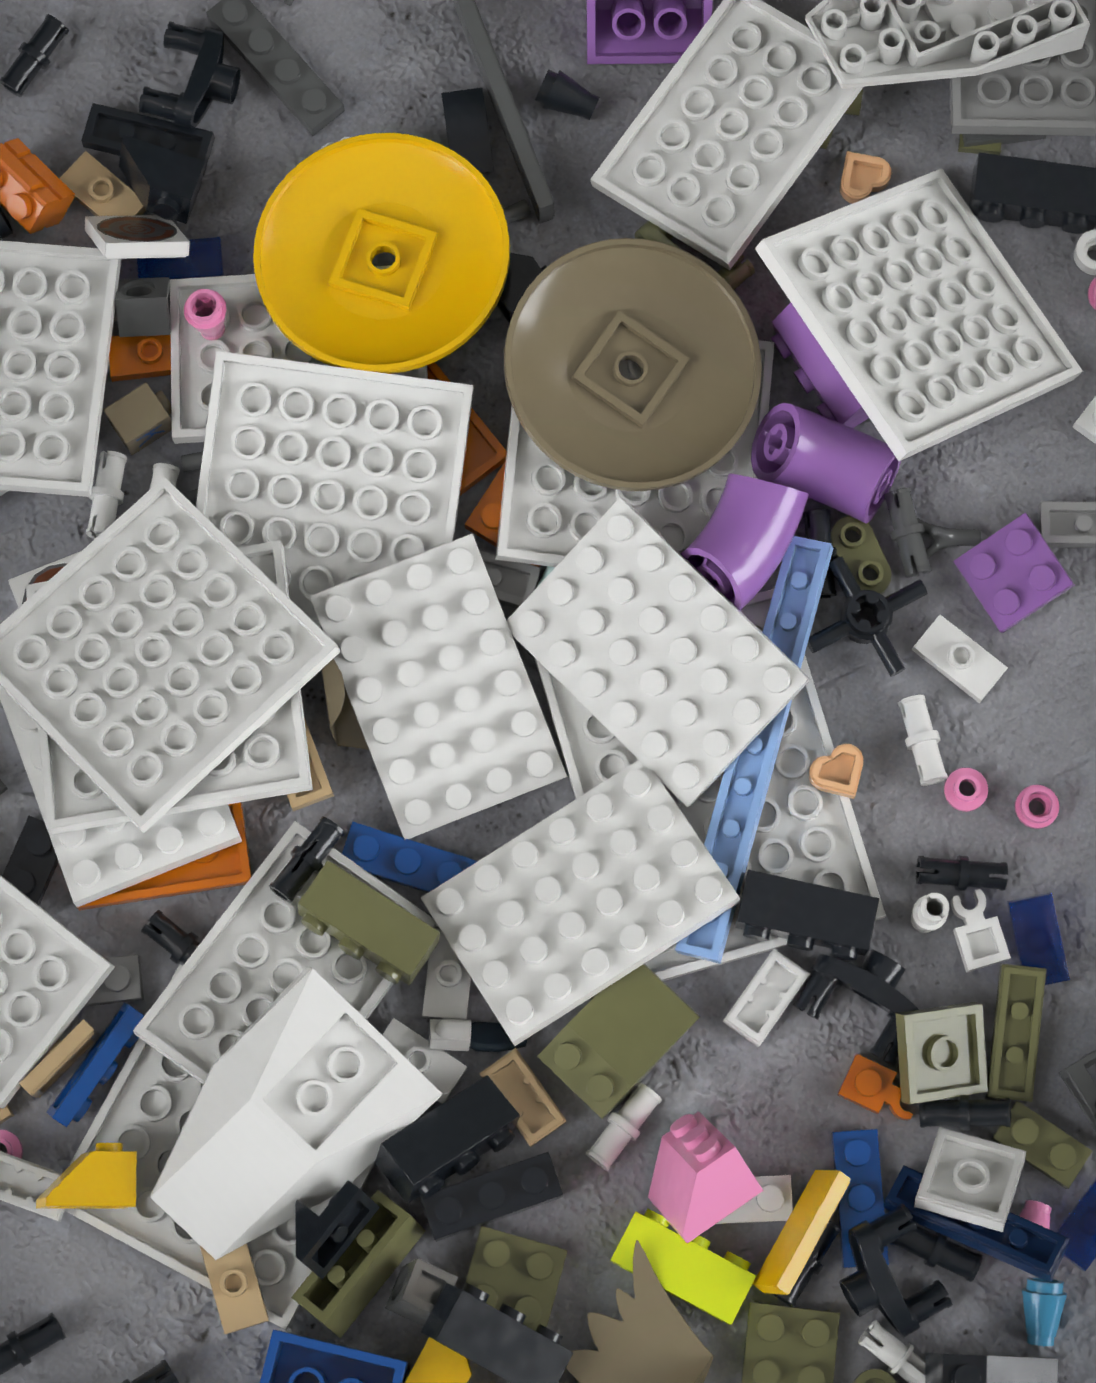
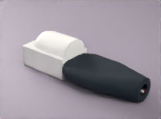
[428,1019,527,1052]

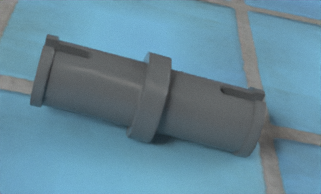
[884,487,932,578]

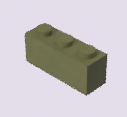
[298,860,440,986]
[291,1190,426,1338]

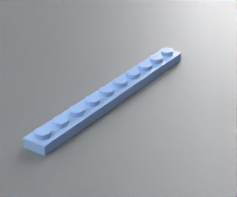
[675,536,833,964]

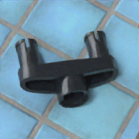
[139,21,241,129]
[793,949,919,1066]
[839,1203,953,1338]

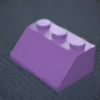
[586,0,712,64]
[771,303,869,428]

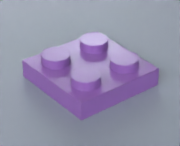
[953,513,1075,633]

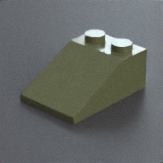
[537,963,700,1119]

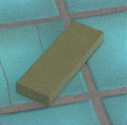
[986,963,1046,1102]

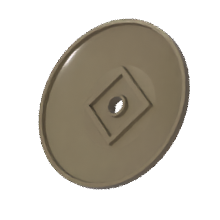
[504,238,762,491]

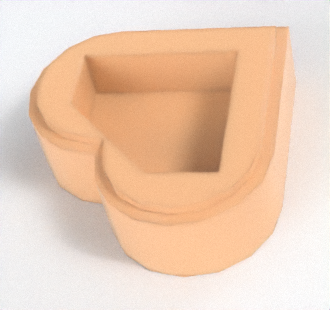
[840,151,892,204]
[809,744,863,799]

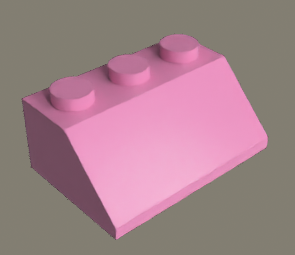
[648,1111,763,1243]

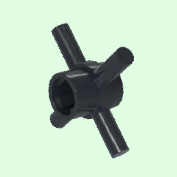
[807,556,928,677]

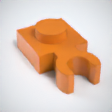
[837,1054,913,1121]

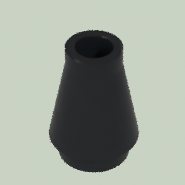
[535,69,600,120]

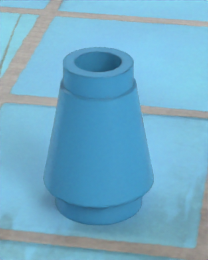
[1022,1277,1067,1346]

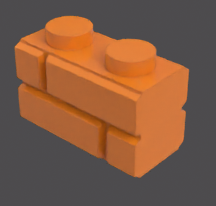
[0,138,75,234]

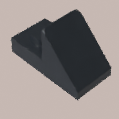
[295,1180,380,1279]

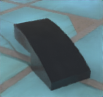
[441,87,494,173]

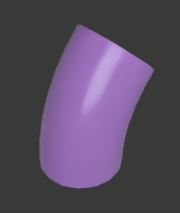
[751,403,901,524]
[681,473,809,610]

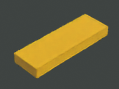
[753,1170,851,1295]

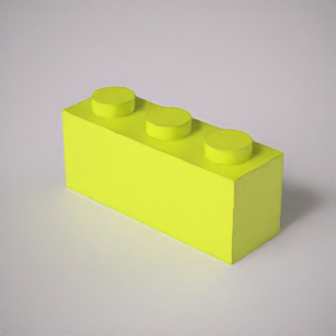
[610,1208,756,1325]

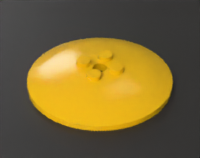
[253,133,510,374]

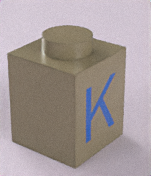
[103,382,172,455]

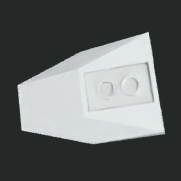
[805,0,1090,89]
[150,967,443,1260]

